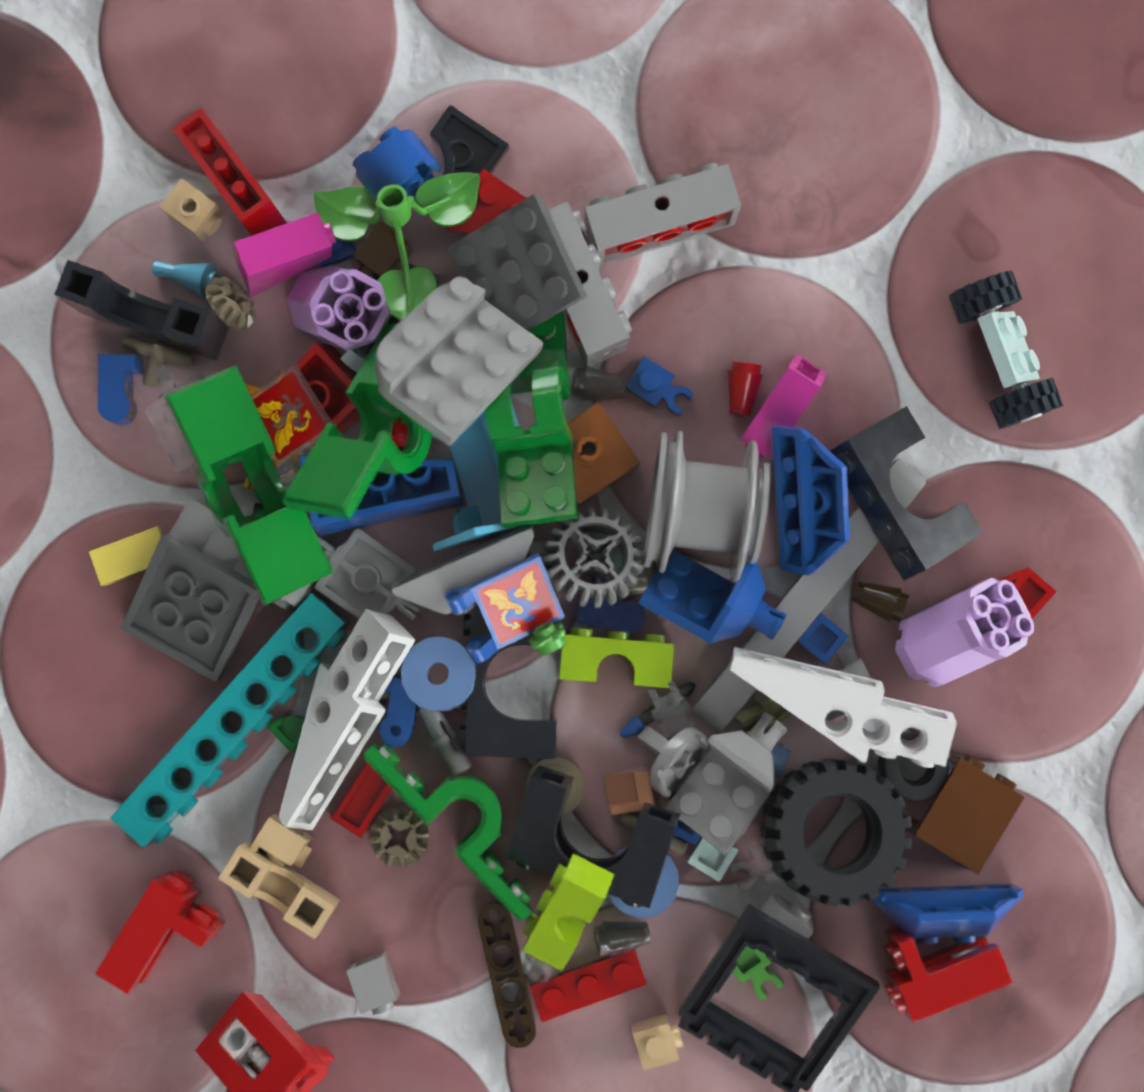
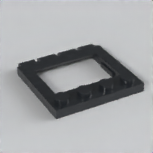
[678,903,880,1092]

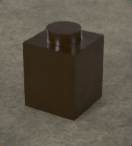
[354,221,413,281]

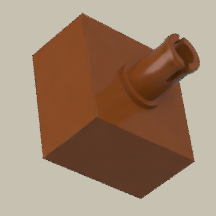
[567,402,640,508]

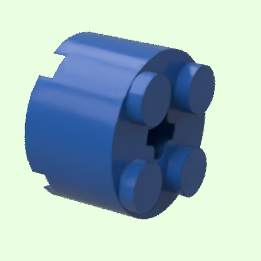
[352,126,441,201]

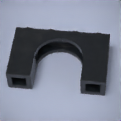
[54,260,229,361]
[830,406,983,581]
[459,606,561,759]
[507,765,680,908]

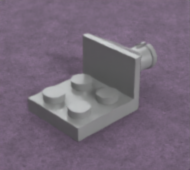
[665,712,788,856]

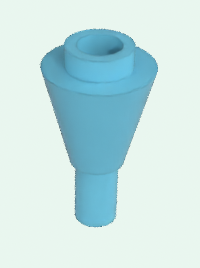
[152,261,220,299]

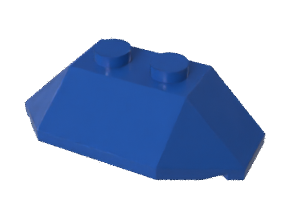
[772,425,850,576]
[871,884,1023,944]

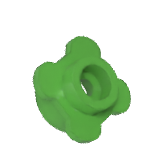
[528,622,566,655]

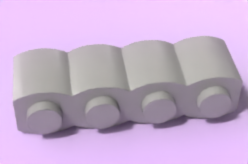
[170,498,316,611]

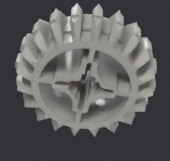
[543,507,645,608]

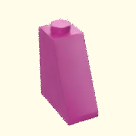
[234,212,336,297]
[740,354,827,460]

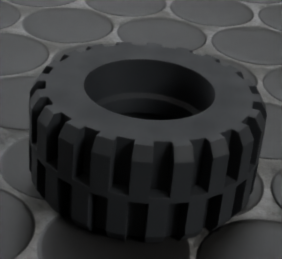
[760,759,912,907]

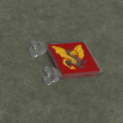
[251,365,345,489]

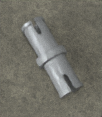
[417,708,472,777]

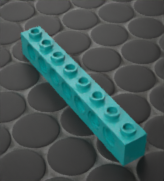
[110,593,349,848]

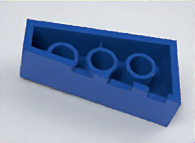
[299,456,464,536]

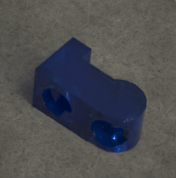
[576,598,646,633]

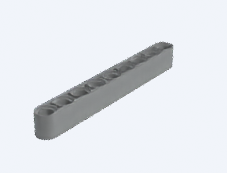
[691,458,927,733]

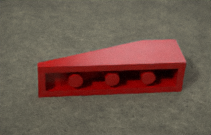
[172,108,287,236]

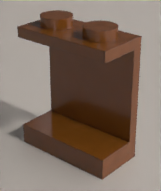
[906,754,1025,875]

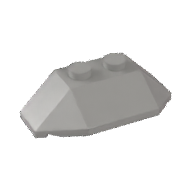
[392,525,534,616]

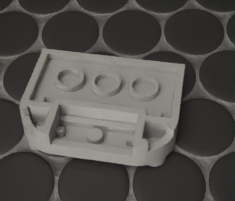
[374,277,543,447]

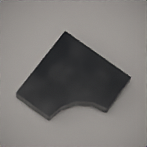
[430,105,510,175]

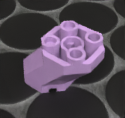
[286,265,391,351]
[895,578,1034,688]

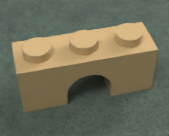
[218,841,341,939]

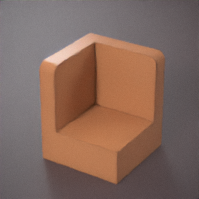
[604,768,654,815]

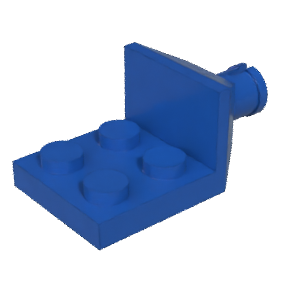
[638,549,787,643]

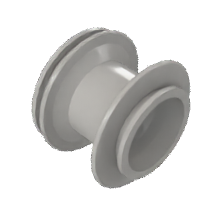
[644,431,770,583]

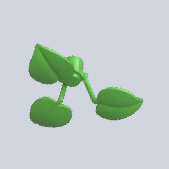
[314,172,480,322]

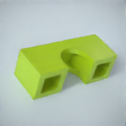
[559,628,674,688]
[522,853,614,971]

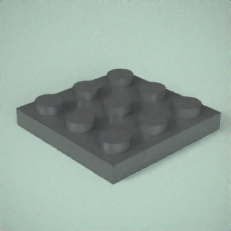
[447,194,587,331]
[120,533,260,682]

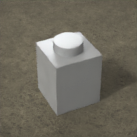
[346,951,400,1015]

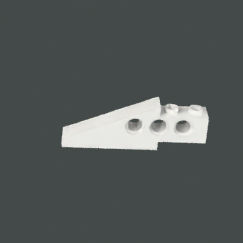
[278,609,415,830]
[730,647,957,768]

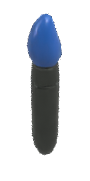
[620,682,696,738]

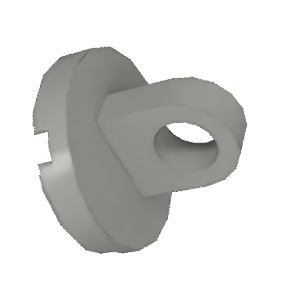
[637,726,709,797]

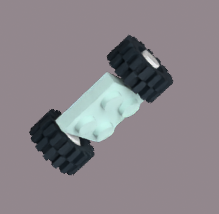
[949,270,1064,430]

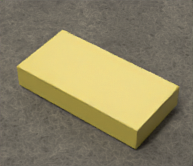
[89,526,164,586]

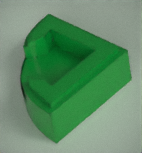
[266,715,305,753]

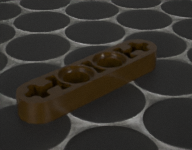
[478,901,536,1048]

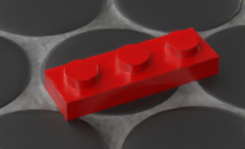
[529,947,647,1022]

